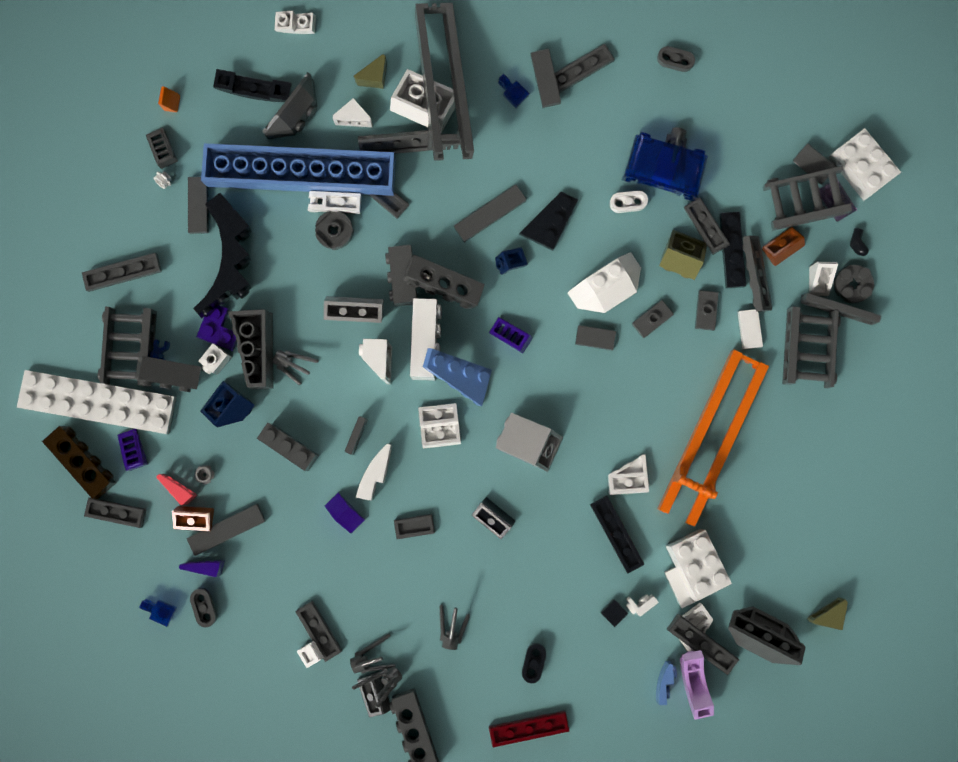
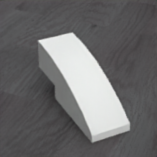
[356,444,392,501]

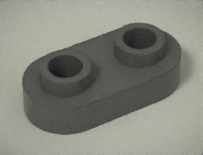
[657,46,695,72]
[190,588,217,628]

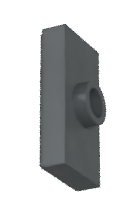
[695,290,718,331]
[632,300,674,339]

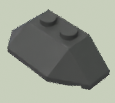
[262,72,317,139]
[728,606,806,665]

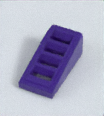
[489,317,532,354]
[117,429,148,471]
[179,560,225,577]

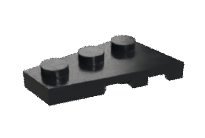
[519,192,578,251]

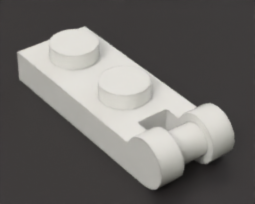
[308,191,362,214]

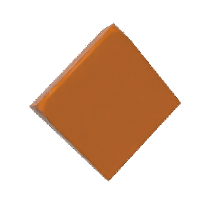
[158,86,180,112]

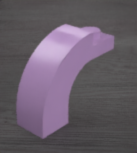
[680,650,714,720]

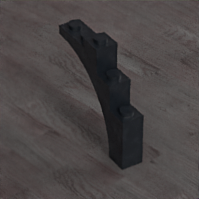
[193,193,252,319]

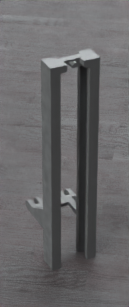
[415,3,474,161]

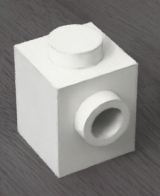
[198,343,232,375]

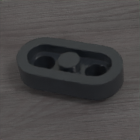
[522,643,546,683]

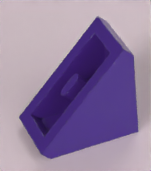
[325,492,365,533]

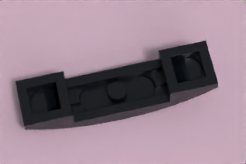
[213,69,292,102]

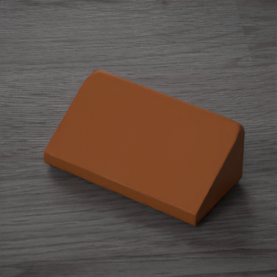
[762,227,805,266]
[172,506,214,531]

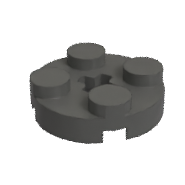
[315,211,354,250]
[834,265,874,304]

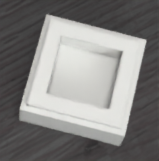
[297,641,324,668]

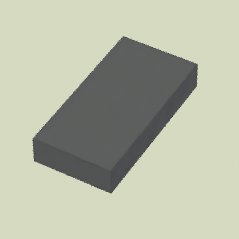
[369,192,409,219]
[575,325,616,351]
[345,416,368,455]
[394,514,435,539]

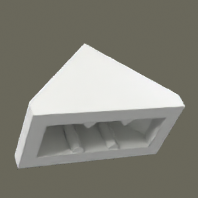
[333,98,373,127]
[809,262,838,296]

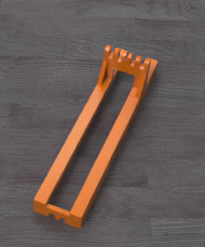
[657,350,769,527]

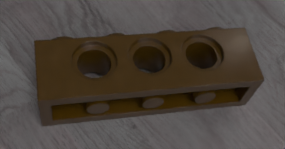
[42,426,116,499]

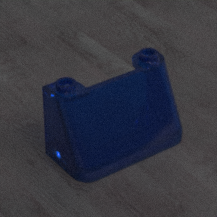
[621,132,708,202]

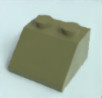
[659,230,707,280]

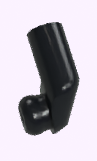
[850,228,869,256]

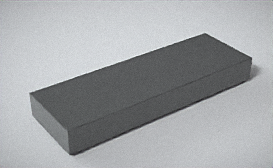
[530,49,561,108]
[188,177,208,234]
[684,197,730,255]
[84,497,146,528]
[295,601,343,662]

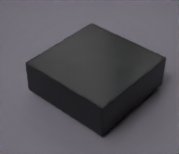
[600,599,628,627]

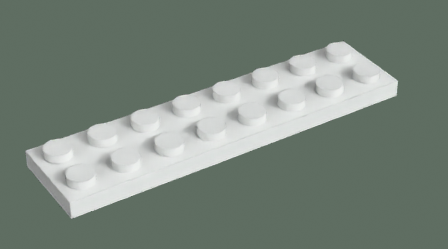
[17,370,176,434]

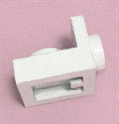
[626,594,659,616]

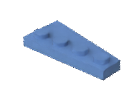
[423,348,492,406]

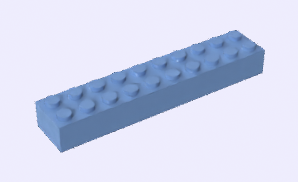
[201,143,396,196]

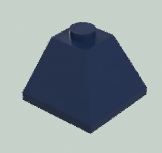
[200,381,255,428]

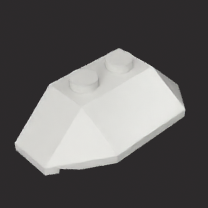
[568,252,641,313]

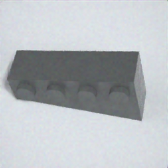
[228,310,274,389]

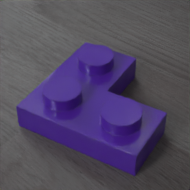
[196,305,237,351]

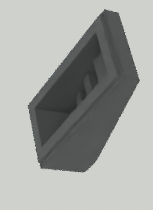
[146,127,178,169]

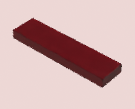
[489,710,570,748]

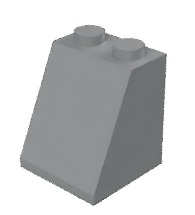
[496,413,563,472]

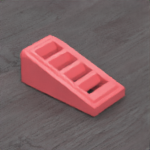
[156,474,197,505]

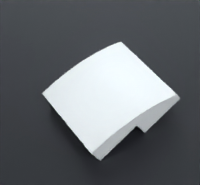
[418,403,461,449]

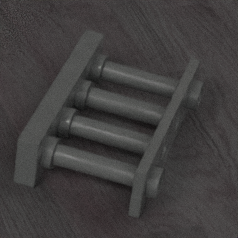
[763,165,852,231]
[98,306,157,386]
[782,307,841,389]

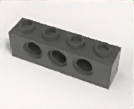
[403,255,485,309]
[389,688,439,762]

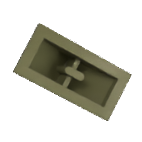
[353,54,387,89]
[807,597,848,630]

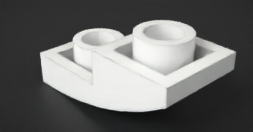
[275,11,316,34]

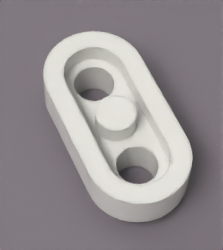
[609,191,648,213]

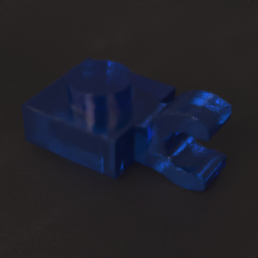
[498,74,530,108]
[150,339,170,360]
[139,599,177,627]

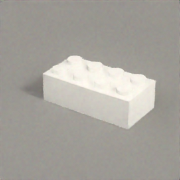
[410,298,442,381]

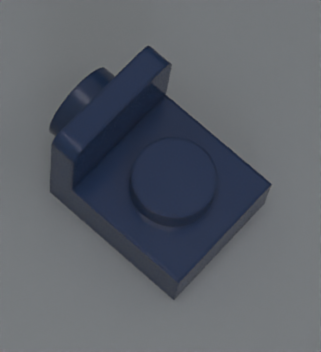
[495,247,528,275]

